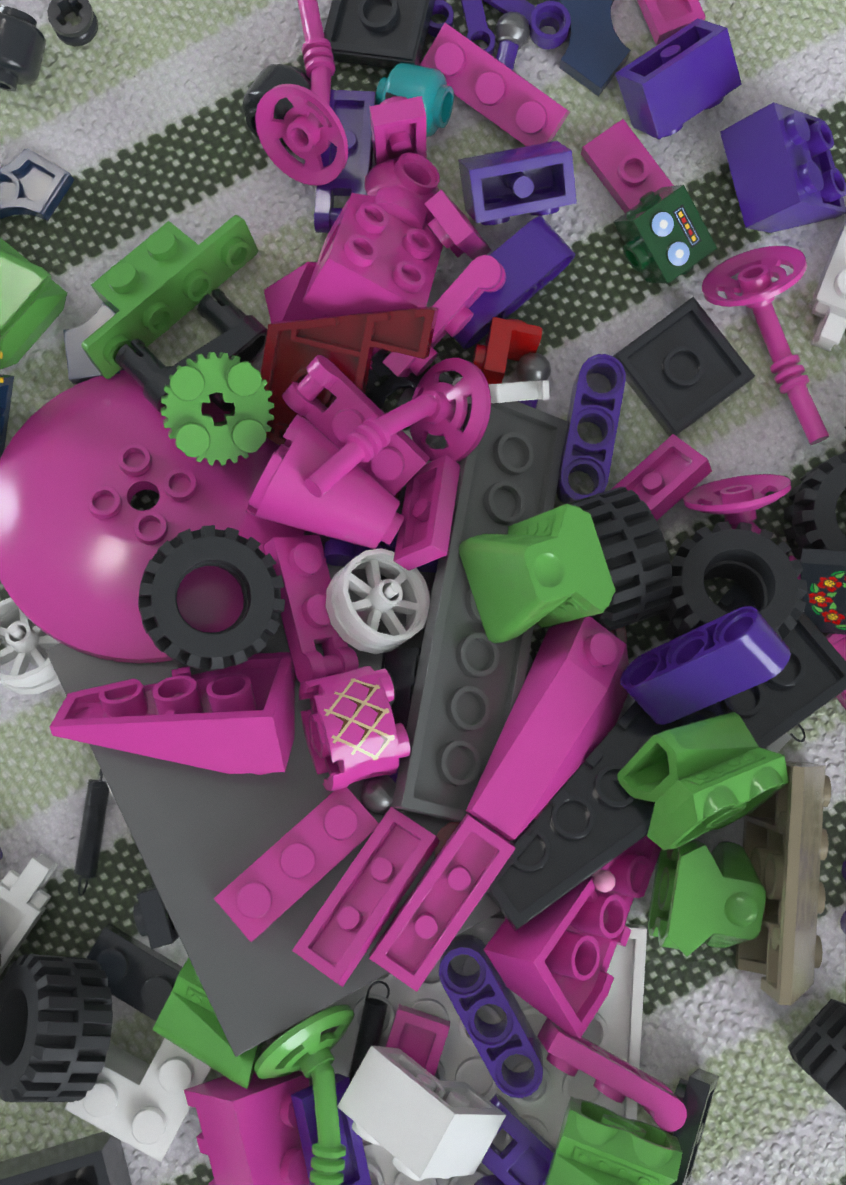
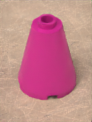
[246,414,405,549]

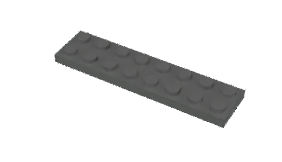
[392,401,568,823]

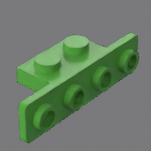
[81,215,258,379]

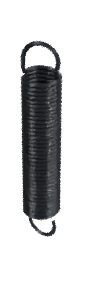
[74,768,110,896]
[348,981,390,1083]

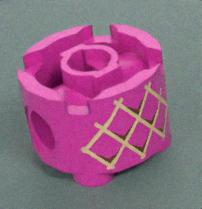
[299,666,410,791]

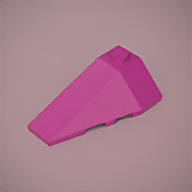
[466,616,629,840]
[49,652,295,775]
[483,835,661,1039]

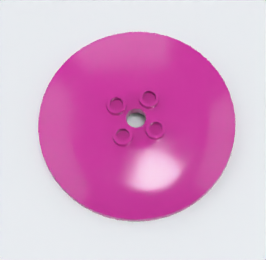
[0,370,305,663]

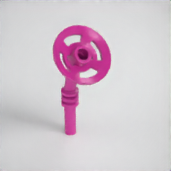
[255,0,348,186]
[702,246,829,445]
[305,358,491,498]
[683,474,801,580]

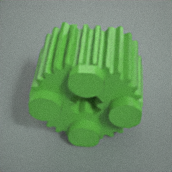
[161,352,274,465]

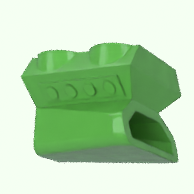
[0,238,67,370]
[459,504,616,644]
[617,712,789,851]
[648,839,766,957]
[152,957,263,1089]
[544,1097,683,1185]

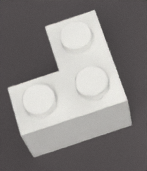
[65,1038,211,1162]
[337,1046,506,1181]

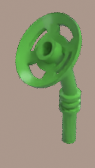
[254,1004,355,1185]

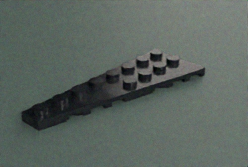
[487,582,846,931]

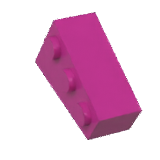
[184,1071,310,1185]

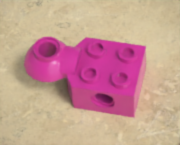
[302,152,443,316]

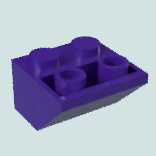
[720,102,846,233]

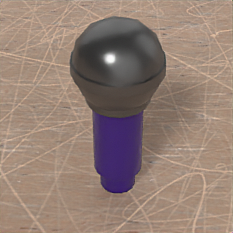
[495,12,530,70]
[516,353,551,409]
[361,761,400,814]

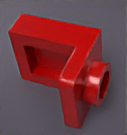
[472,317,543,384]

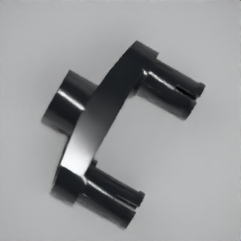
[115,289,268,412]

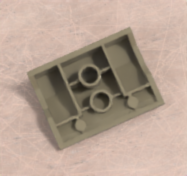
[735,761,831,1006]

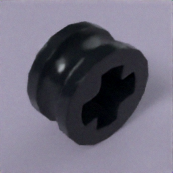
[47,0,98,47]

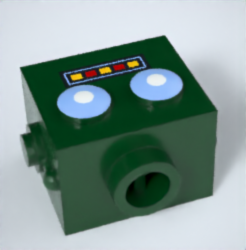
[613,185,717,284]

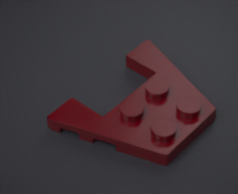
[260,306,439,500]

